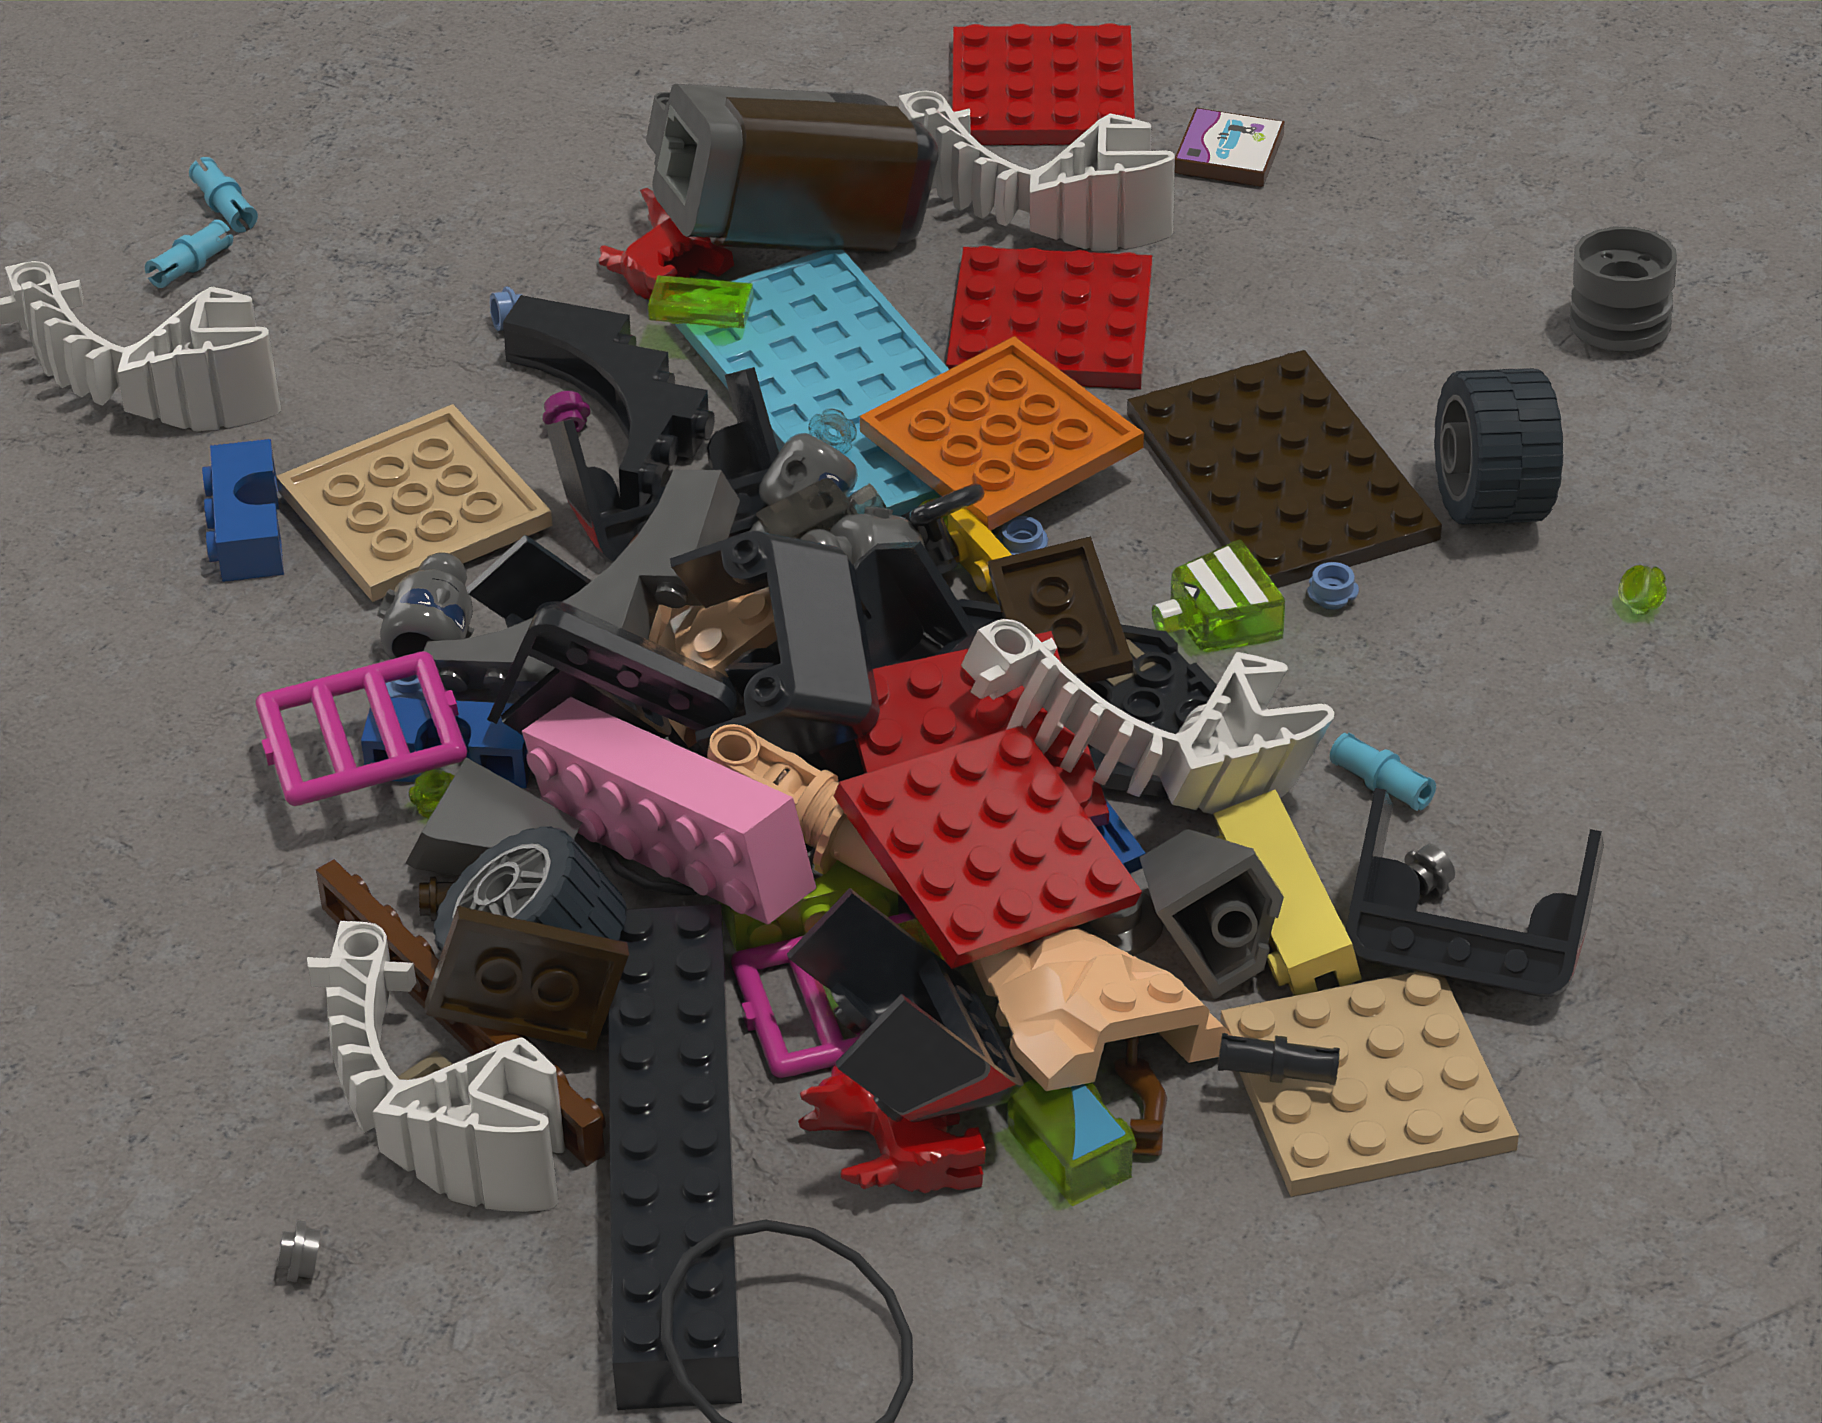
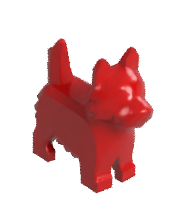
[599,188,734,315]
[798,1065,986,1193]

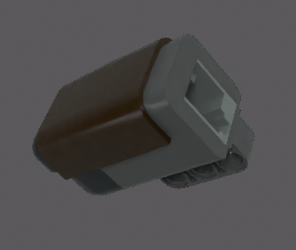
[646,84,939,253]

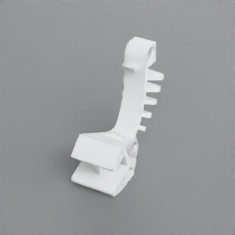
[899,90,1175,252]
[0,261,281,432]
[961,619,1334,814]
[307,921,565,1212]

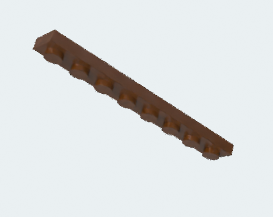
[316,859,606,1167]

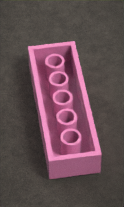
[522,697,816,925]

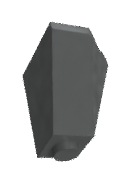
[405,758,583,876]
[1139,829,1284,999]

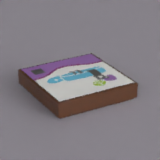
[1174,108,1285,187]

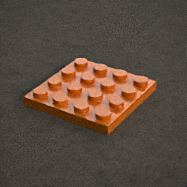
[859,336,1144,531]

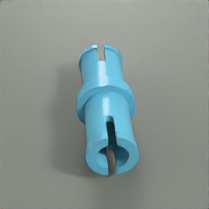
[189,157,258,233]
[145,220,233,288]
[1330,732,1436,811]

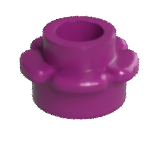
[542,391,591,432]

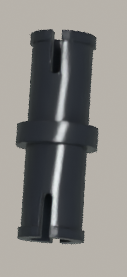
[1218,1033,1340,1086]

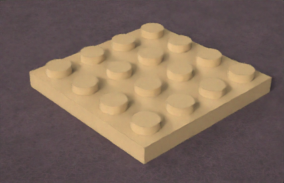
[276,404,552,602]
[1220,972,1519,1197]

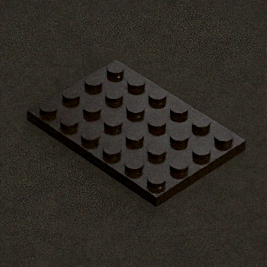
[1127,350,1442,592]

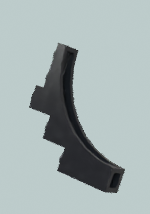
[503,295,715,510]

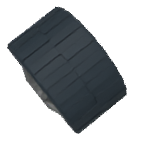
[1434,368,1564,525]
[433,826,627,952]

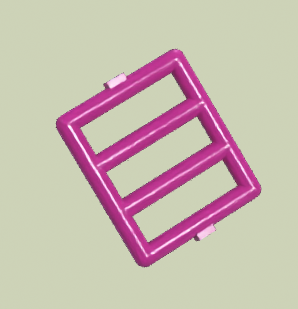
[255,651,467,806]
[731,913,926,1078]

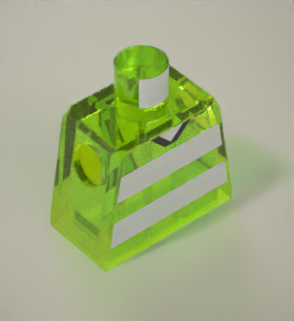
[1152,540,1285,652]

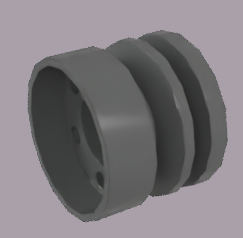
[1570,226,1677,351]

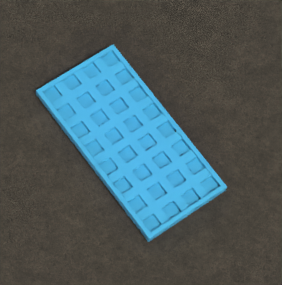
[668,250,949,522]

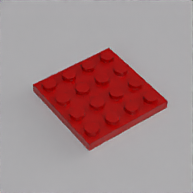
[952,23,1135,145]
[946,246,1153,389]
[855,631,1109,827]
[833,725,1142,969]

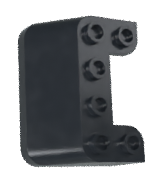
[724,541,977,782]

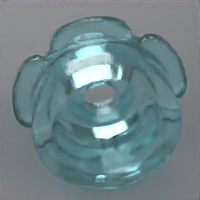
[808,409,857,454]

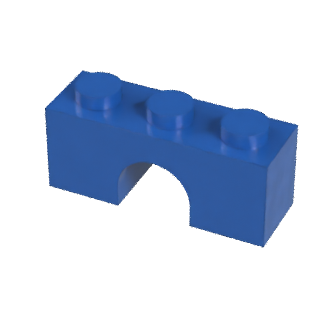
[202,439,284,582]
[361,697,531,788]

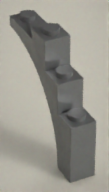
[424,470,740,697]

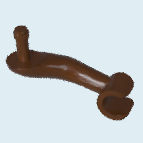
[1114,1036,1168,1156]

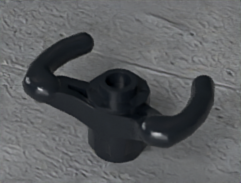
[900,484,985,574]

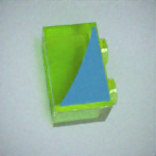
[1008,1079,1136,1206]

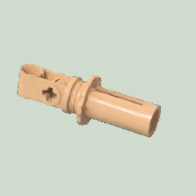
[707,724,901,896]

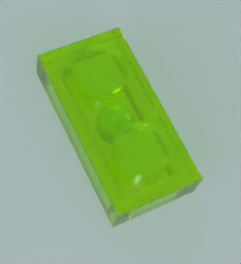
[648,275,754,329]

